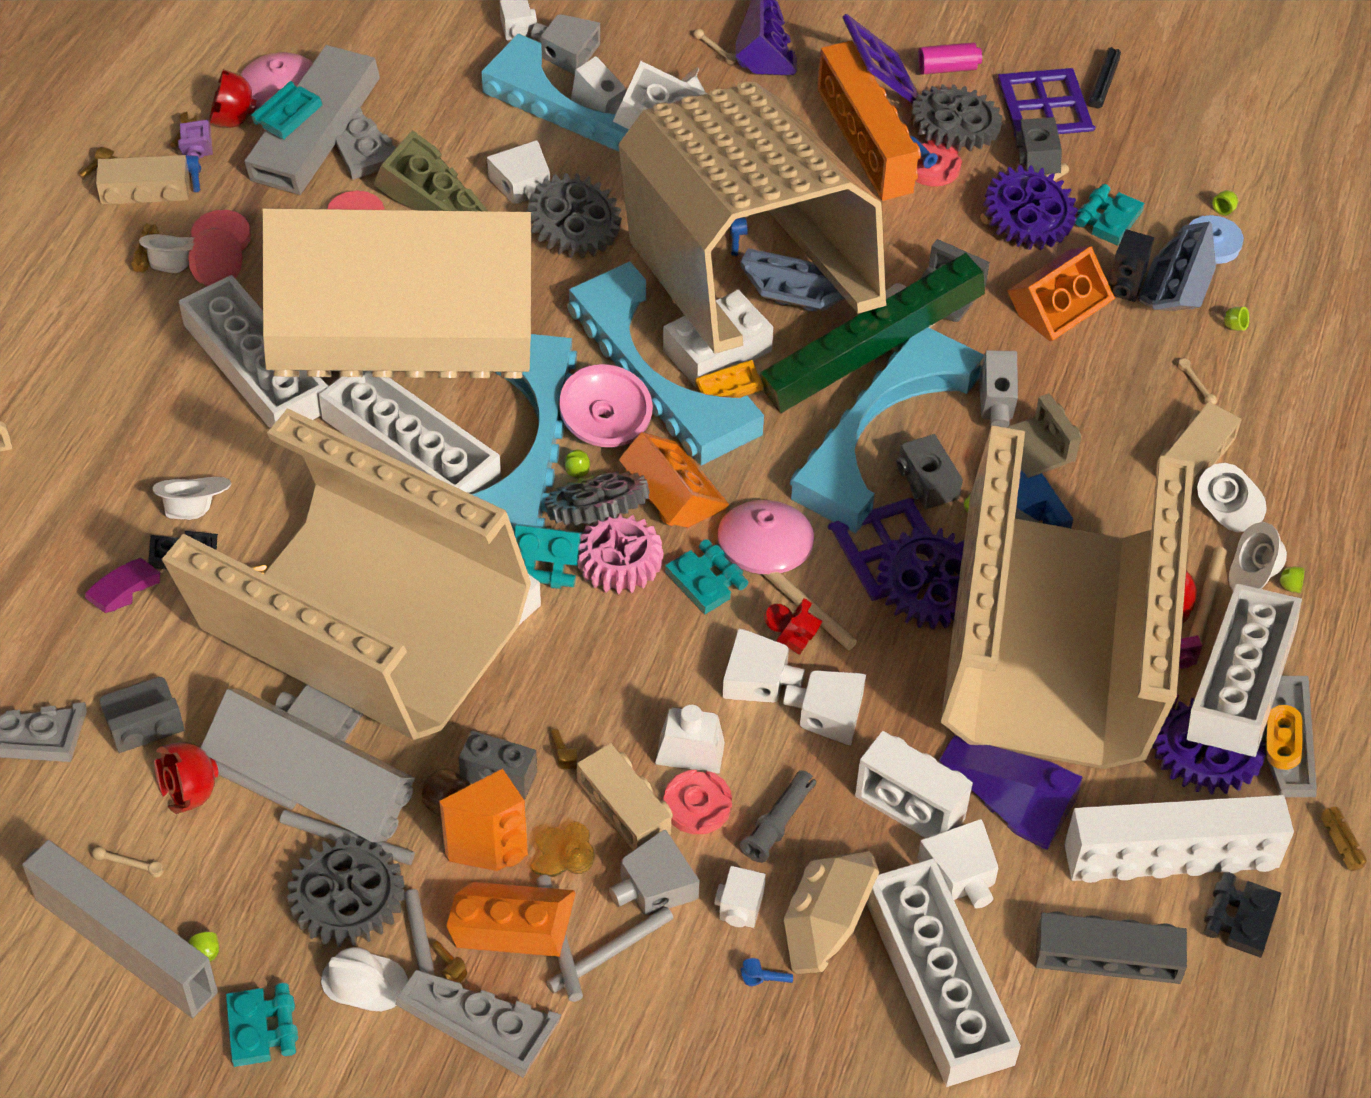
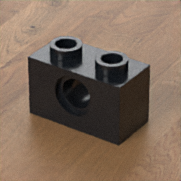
[1109,229,1155,302]

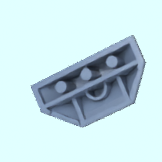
[1138,221,1216,311]
[740,248,845,311]

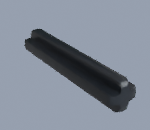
[1088,47,1121,109]

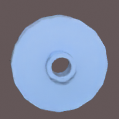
[1189,215,1244,264]

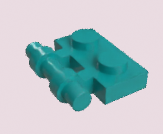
[1075,184,1145,246]
[515,524,582,589]
[665,539,749,615]
[226,983,299,1067]

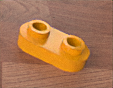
[1266,705,1302,770]

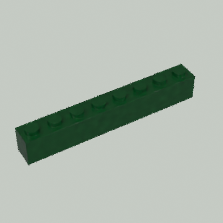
[760,253,985,413]

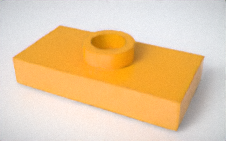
[695,360,764,398]

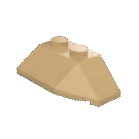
[784,851,879,974]

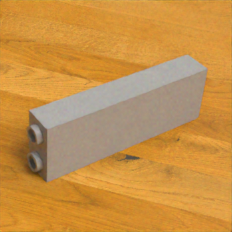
[244,45,380,195]
[201,689,415,842]
[22,840,218,1019]

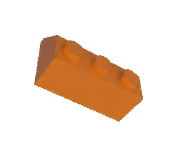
[1007,246,1115,341]
[619,432,729,528]
[439,769,528,871]
[446,882,576,957]

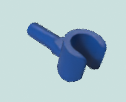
[186,155,201,192]
[730,217,748,256]
[740,958,793,987]

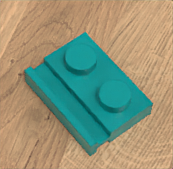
[251,81,322,140]

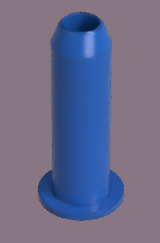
[910,136,938,168]

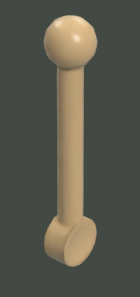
[694,29,736,64]
[1178,358,1217,404]
[92,847,163,877]

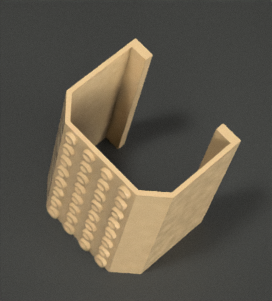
[619,82,886,354]
[263,208,531,378]
[162,408,531,740]
[941,425,1194,769]

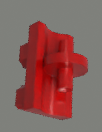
[764,598,823,655]

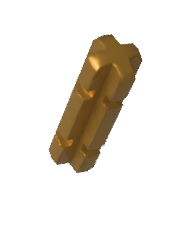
[131,223,159,273]
[1321,806,1367,871]

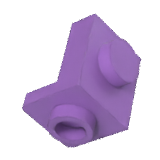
[178,119,213,159]

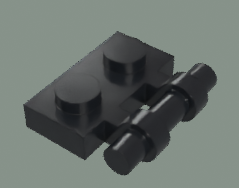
[1204,872,1282,958]

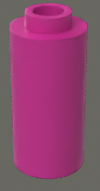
[918,42,982,75]

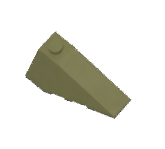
[373,130,488,211]

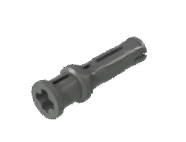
[740,770,816,863]

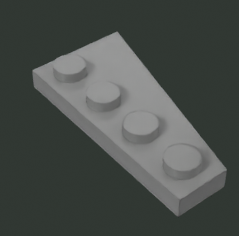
[336,106,396,179]
[1261,676,1317,797]
[0,702,87,762]
[395,970,561,1078]

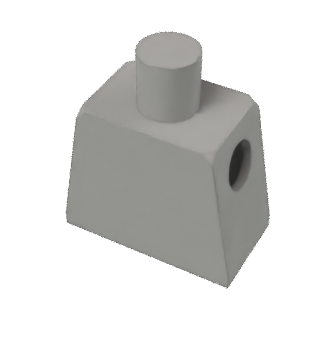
[531,14,600,75]
[979,350,1018,428]
[275,685,363,742]
[609,829,700,915]

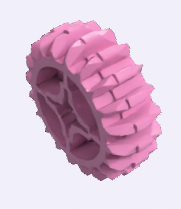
[577,513,663,594]

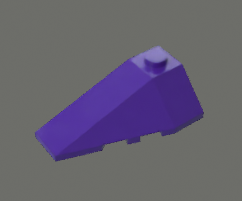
[735,0,797,75]
[939,735,1083,850]

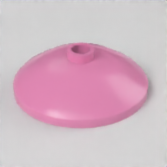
[241,52,314,110]
[559,364,653,447]
[718,500,814,574]

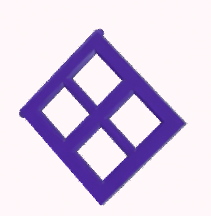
[842,14,918,104]
[997,68,1096,137]
[828,498,954,601]

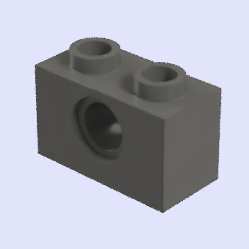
[1016,117,1062,174]
[896,434,963,510]
[459,730,537,800]

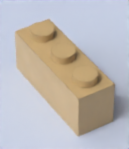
[96,155,190,205]
[1157,402,1242,493]
[577,743,673,851]

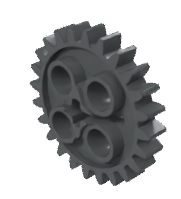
[910,84,1002,151]
[527,173,622,258]
[545,471,650,525]
[287,837,405,947]

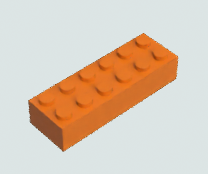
[817,40,921,201]

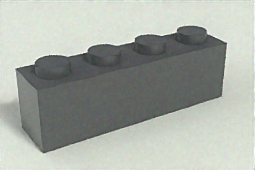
[1036,911,1187,984]

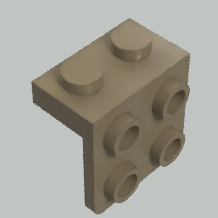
[1007,393,1081,478]

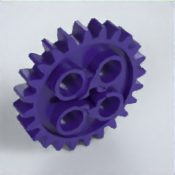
[983,165,1078,250]
[877,526,964,630]
[1152,698,1266,795]

